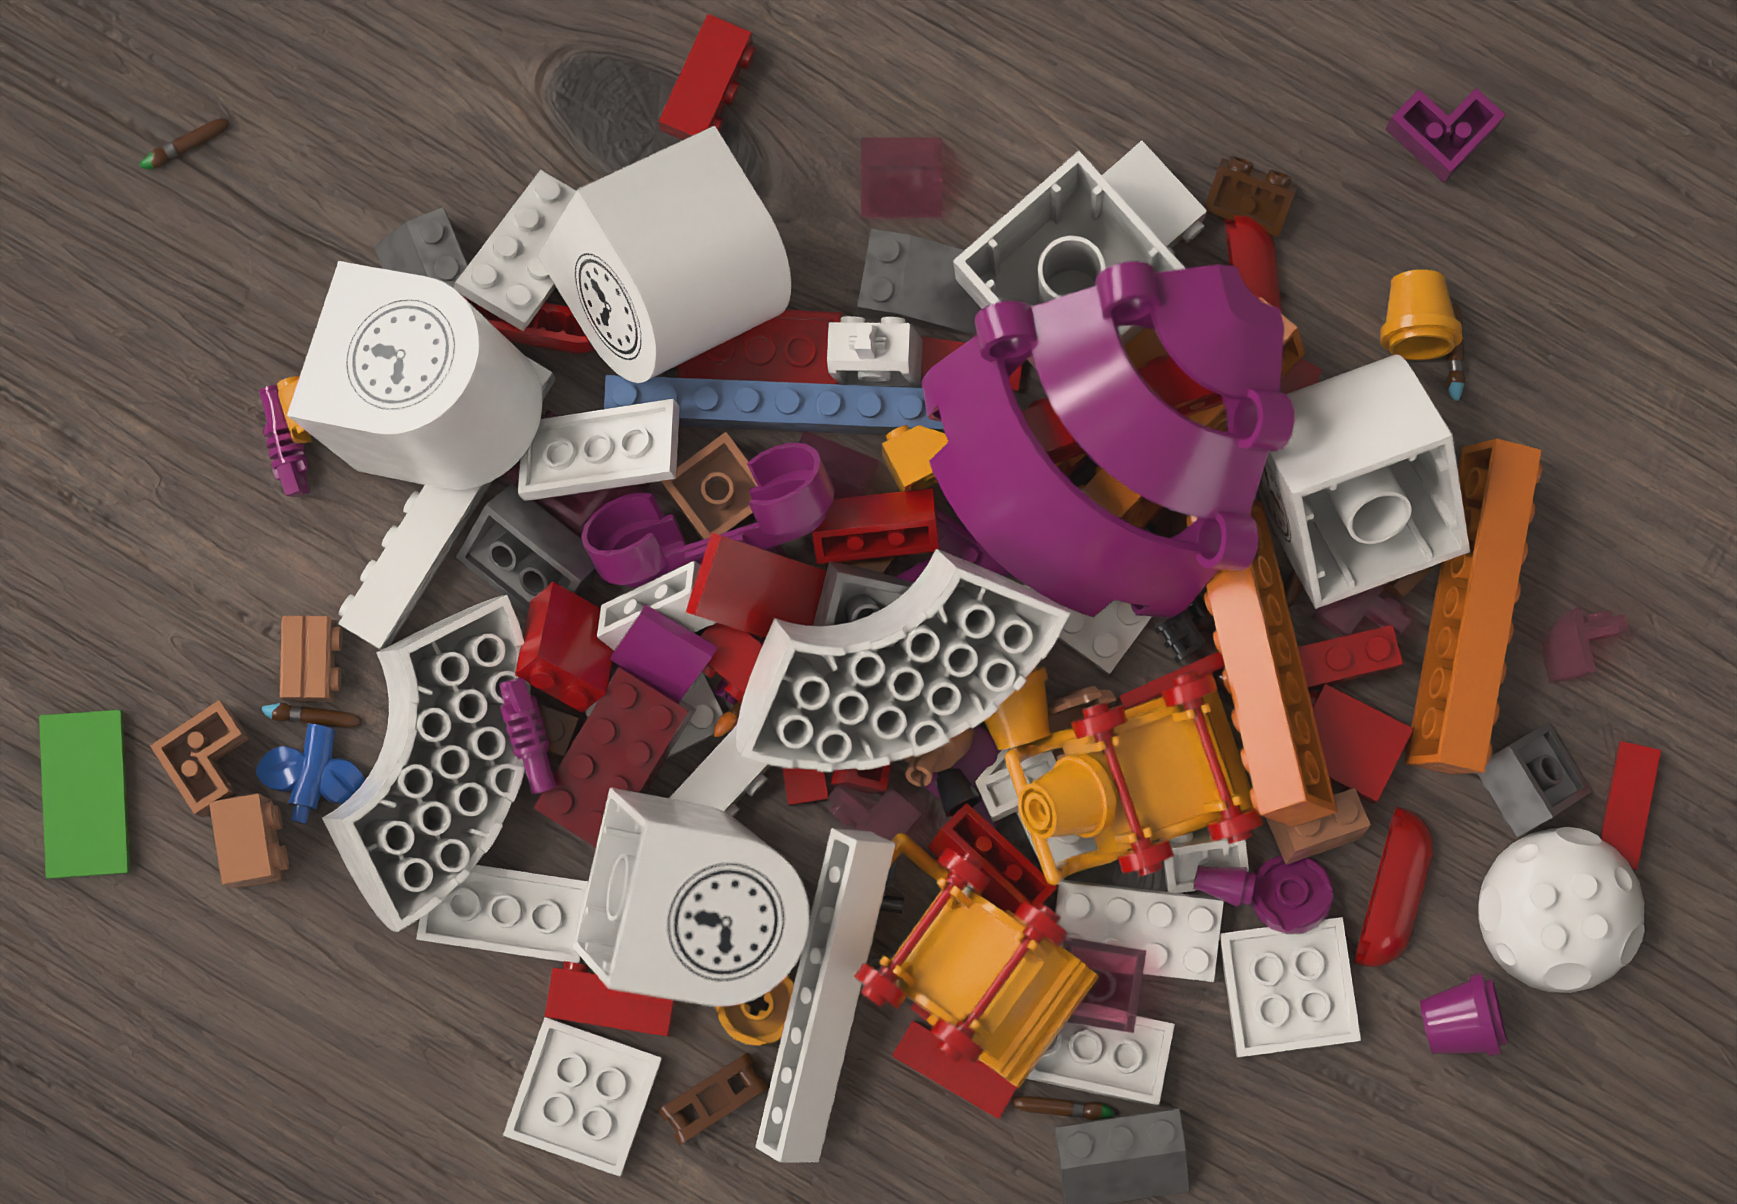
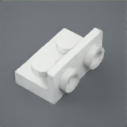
[1159,827,1249,893]

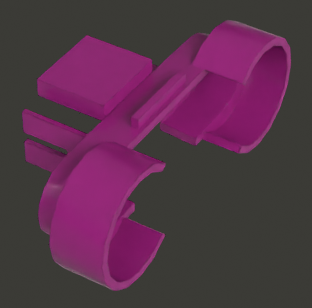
[581,442,835,588]

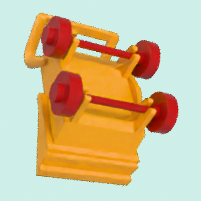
[1005,670,1264,885]
[853,833,1099,1089]

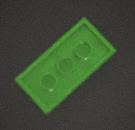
[39,710,131,879]

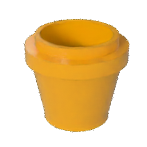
[1380,270,1463,360]
[984,666,1051,750]
[1018,753,1116,839]

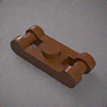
[658,1052,770,1146]

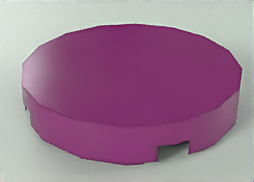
[1251,855,1333,934]

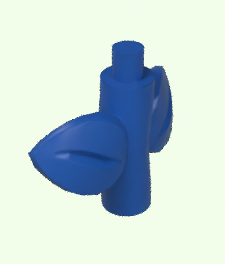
[256,724,365,824]

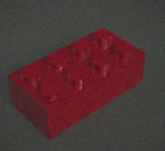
[534,667,696,847]

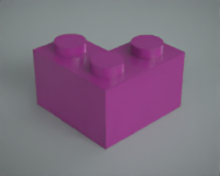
[1385,88,1506,183]

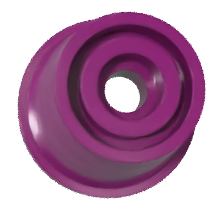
[1420,973,1508,1057]

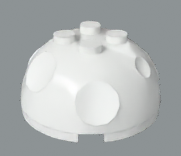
[1478,827,1645,993]

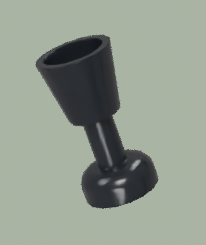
[935,767,982,817]

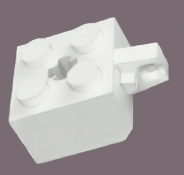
[827,316,922,387]

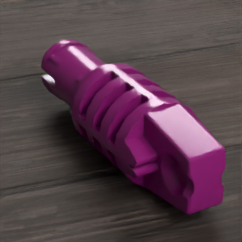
[259,385,310,497]
[500,678,557,794]

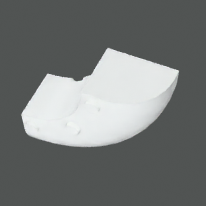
[736,549,1070,772]
[322,595,530,932]

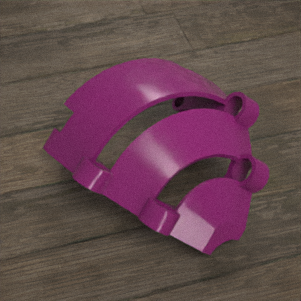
[921,261,1295,618]

